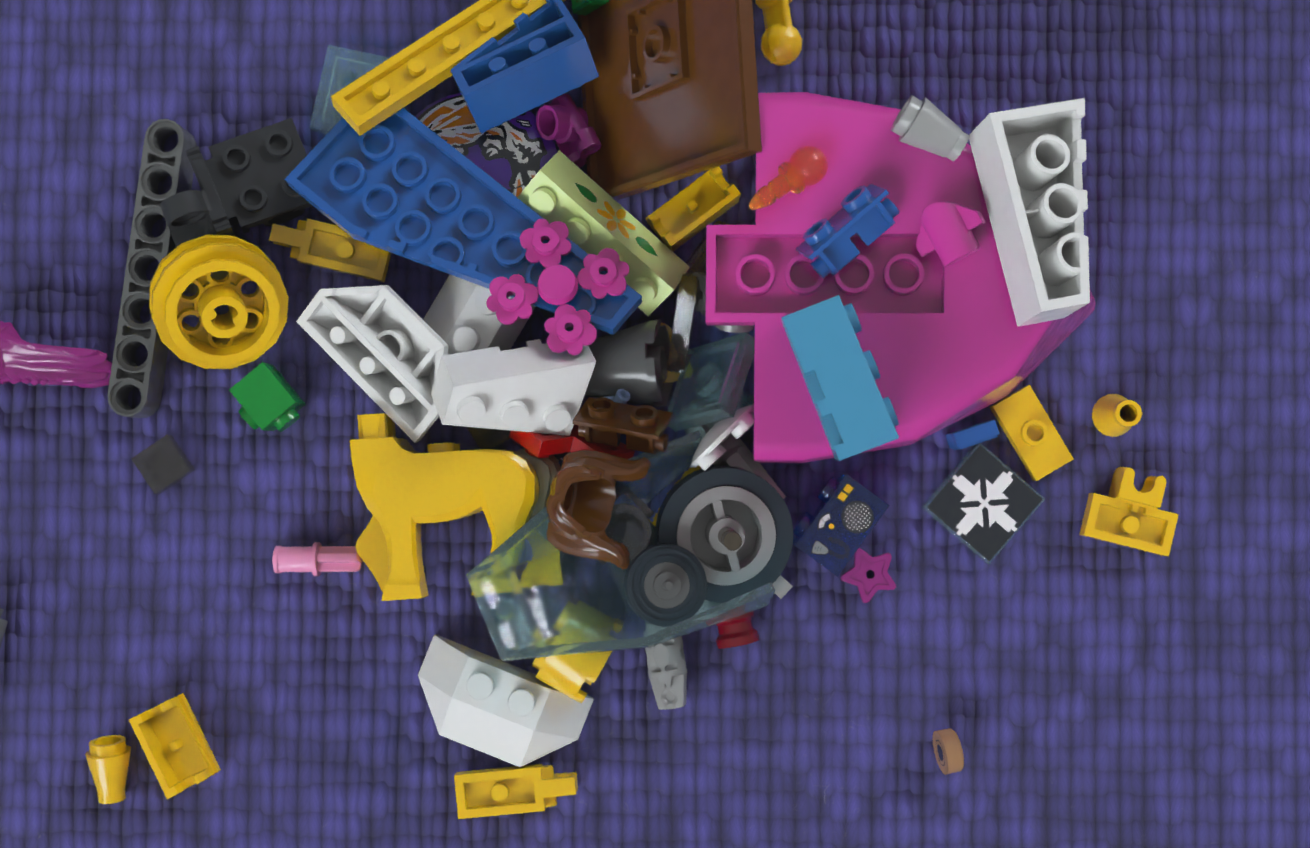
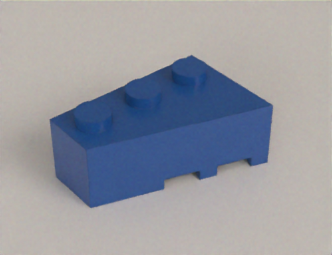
[450,0,599,134]

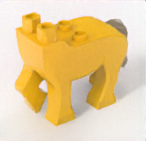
[350,413,564,601]

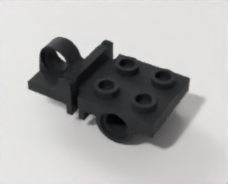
[161,118,313,247]

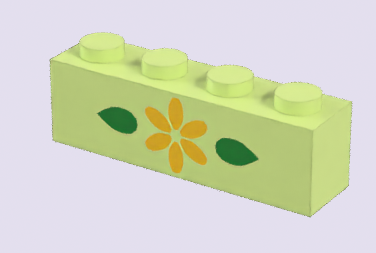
[517,150,690,317]

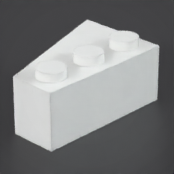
[431,339,596,436]

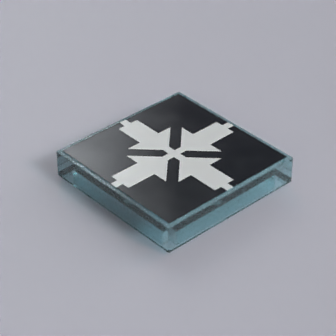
[921,443,1045,564]

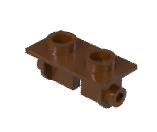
[573,397,673,455]

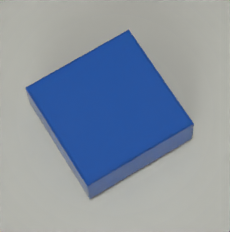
[945,420,1000,450]

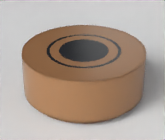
[933,728,964,775]

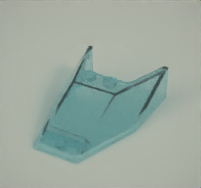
[466,430,775,661]

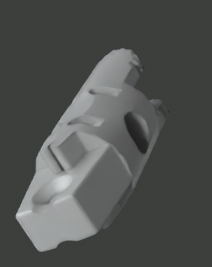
[643,621,687,710]

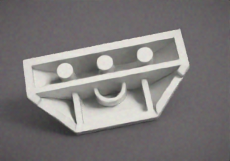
[423,275,536,355]
[296,285,448,443]
[418,634,594,767]

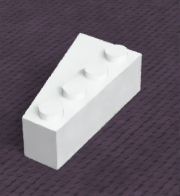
[969,98,1090,327]

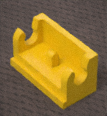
[645,166,741,251]
[129,693,221,799]

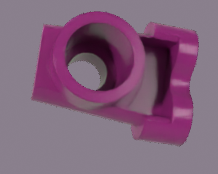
[536,94,602,168]

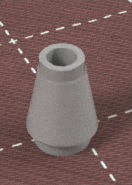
[891,95,970,162]

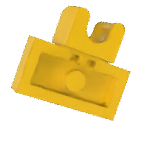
[1079,467,1179,557]

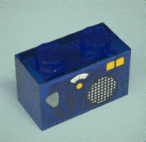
[793,474,889,577]

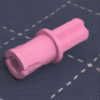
[272,542,363,576]

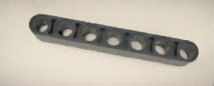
[108,119,197,418]

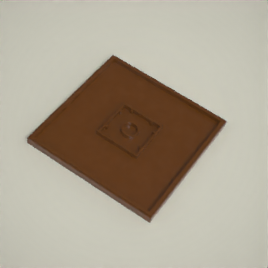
[577,0,762,201]

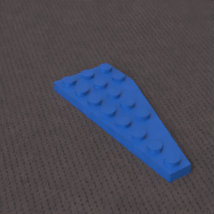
[284,108,643,335]

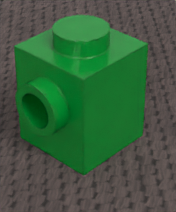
[229,362,306,432]

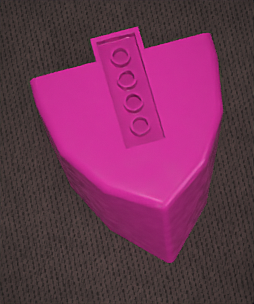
[706,92,1096,463]

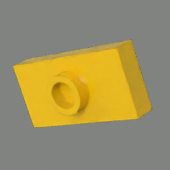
[990,385,1074,481]

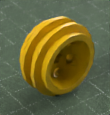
[149,235,289,369]

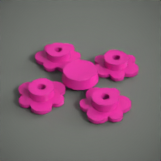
[486,219,629,355]

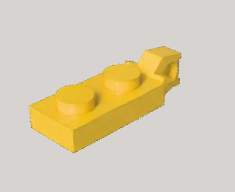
[269,218,391,282]
[454,764,578,819]

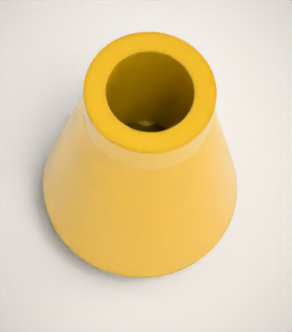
[1092,394,1142,437]
[85,735,131,804]

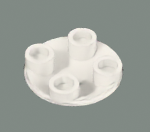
[690,404,754,471]

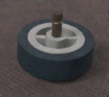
[656,465,793,603]

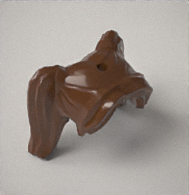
[546,450,651,569]

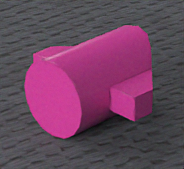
[916,201,985,267]

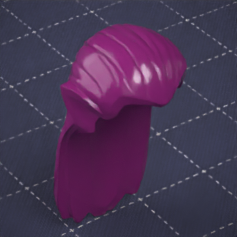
[0,321,112,388]

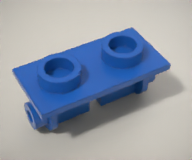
[796,184,900,279]

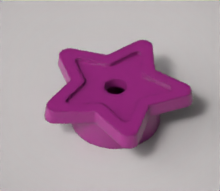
[841,547,896,603]

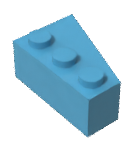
[781,295,899,461]

